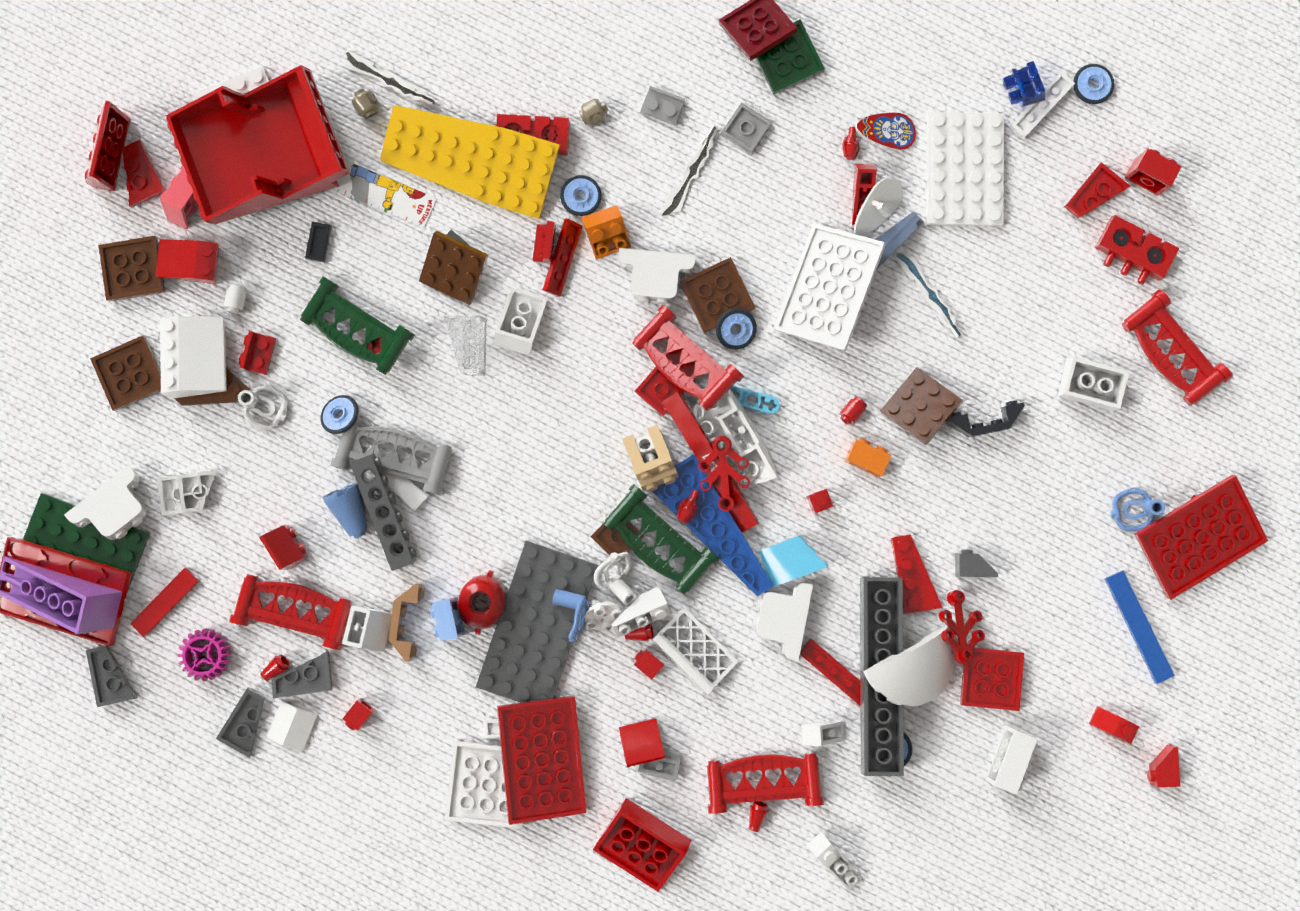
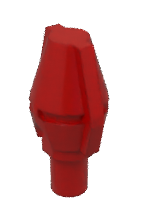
[842,127,860,161]
[677,490,700,524]

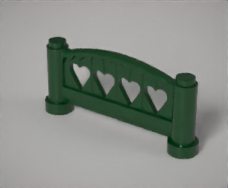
[300,276,415,375]
[603,483,720,595]

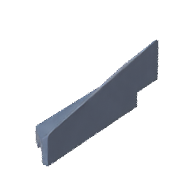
[875,212,924,270]

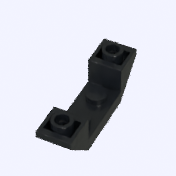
[946,400,1025,438]

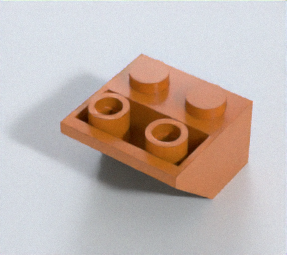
[581,205,631,260]

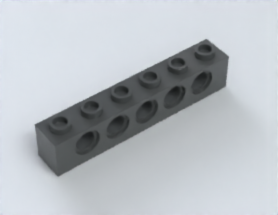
[350,454,417,571]

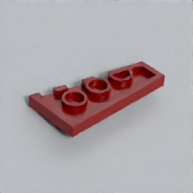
[891,535,943,614]

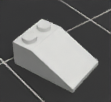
[493,287,548,356]

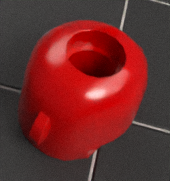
[457,570,506,635]

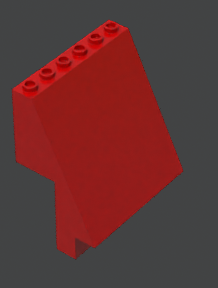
[166,65,350,225]

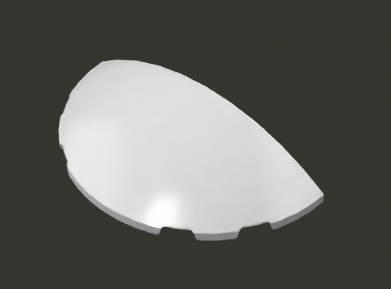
[693,386,778,484]
[863,625,955,706]

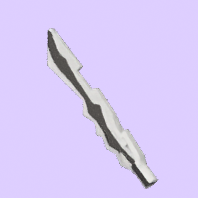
[346,50,435,106]
[661,126,718,216]

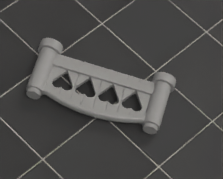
[330,421,452,496]

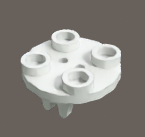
[584,600,623,632]

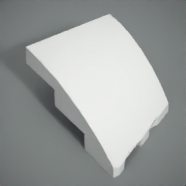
[157,470,216,516]

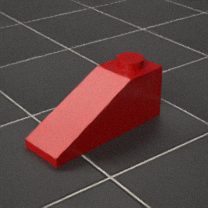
[852,163,877,225]

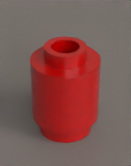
[839,396,867,425]

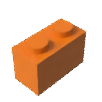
[845,438,891,477]

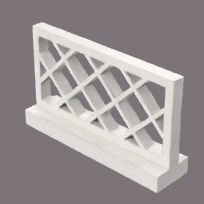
[650,607,739,695]

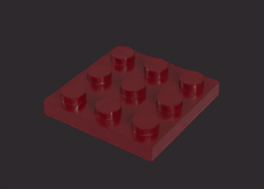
[719,0,797,61]

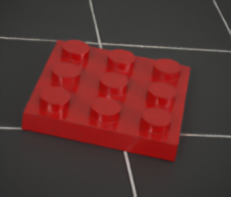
[960,648,1024,711]

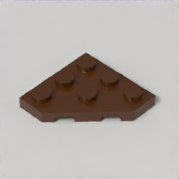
[174,367,250,406]

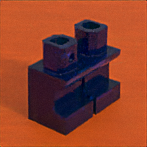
[1003,61,1045,107]

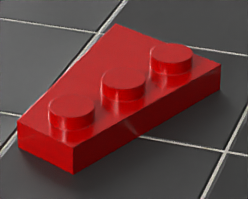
[122,140,165,208]
[1064,162,1130,219]

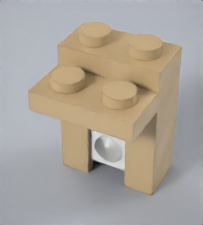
[622,424,679,492]

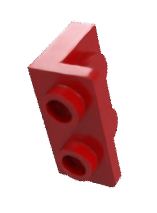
[533,221,556,264]
[239,331,276,375]

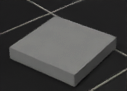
[720,102,772,155]

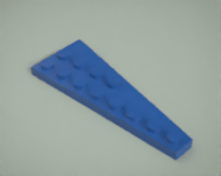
[652,454,774,596]

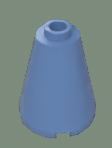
[323,483,367,538]

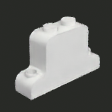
[619,248,696,304]
[65,465,146,540]
[752,583,813,661]

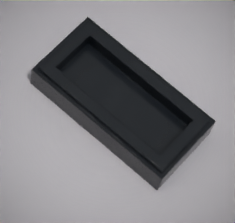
[305,222,332,263]

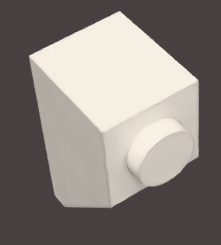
[801,721,845,746]

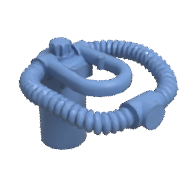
[1110,488,1165,532]
[552,589,590,642]

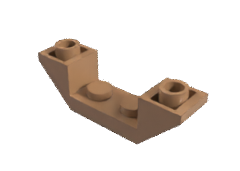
[388,583,425,662]

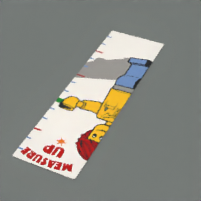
[331,160,437,228]

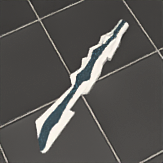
[894,254,962,338]

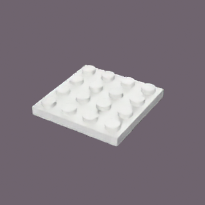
[445,741,524,829]

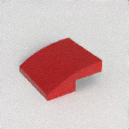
[619,718,665,767]

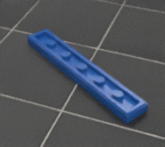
[1104,570,1175,684]

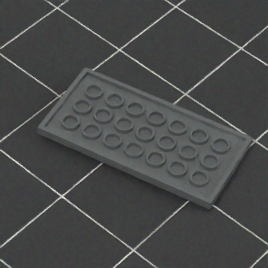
[476,540,599,703]

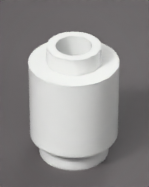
[224,285,246,314]

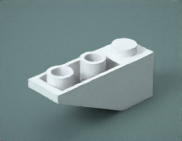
[612,587,670,638]
[807,832,863,891]

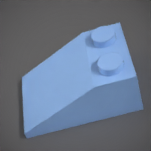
[430,597,465,641]

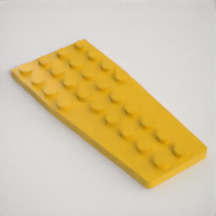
[380,105,560,219]

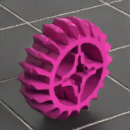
[177,628,232,682]

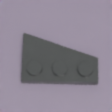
[86,646,138,707]
[271,651,333,699]
[216,687,265,758]

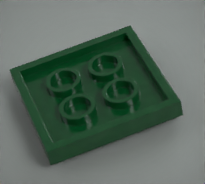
[756,19,825,95]

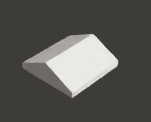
[267,700,318,751]

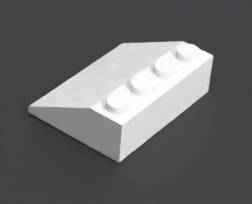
[160,316,227,399]

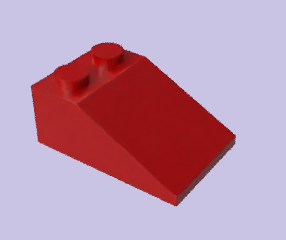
[156,239,219,284]

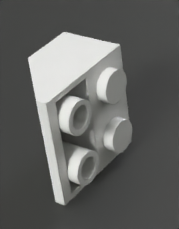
[342,605,392,652]

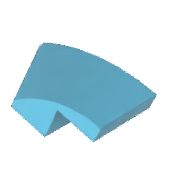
[758,535,829,586]

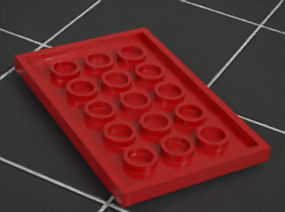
[1134,475,1268,600]
[497,696,586,825]

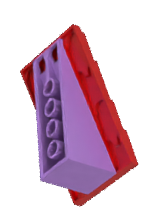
[0,537,132,646]

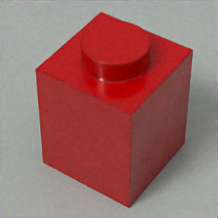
[806,489,834,514]
[633,649,664,680]
[342,698,375,731]

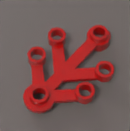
[698,436,750,511]
[939,590,985,665]

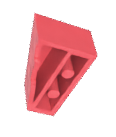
[160,166,198,229]

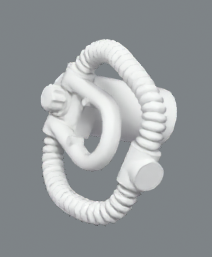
[238,385,288,430]
[594,552,636,605]

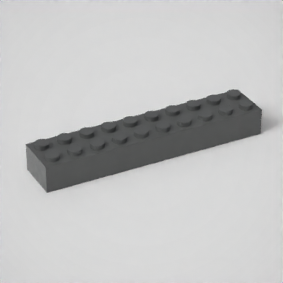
[860,577,904,776]

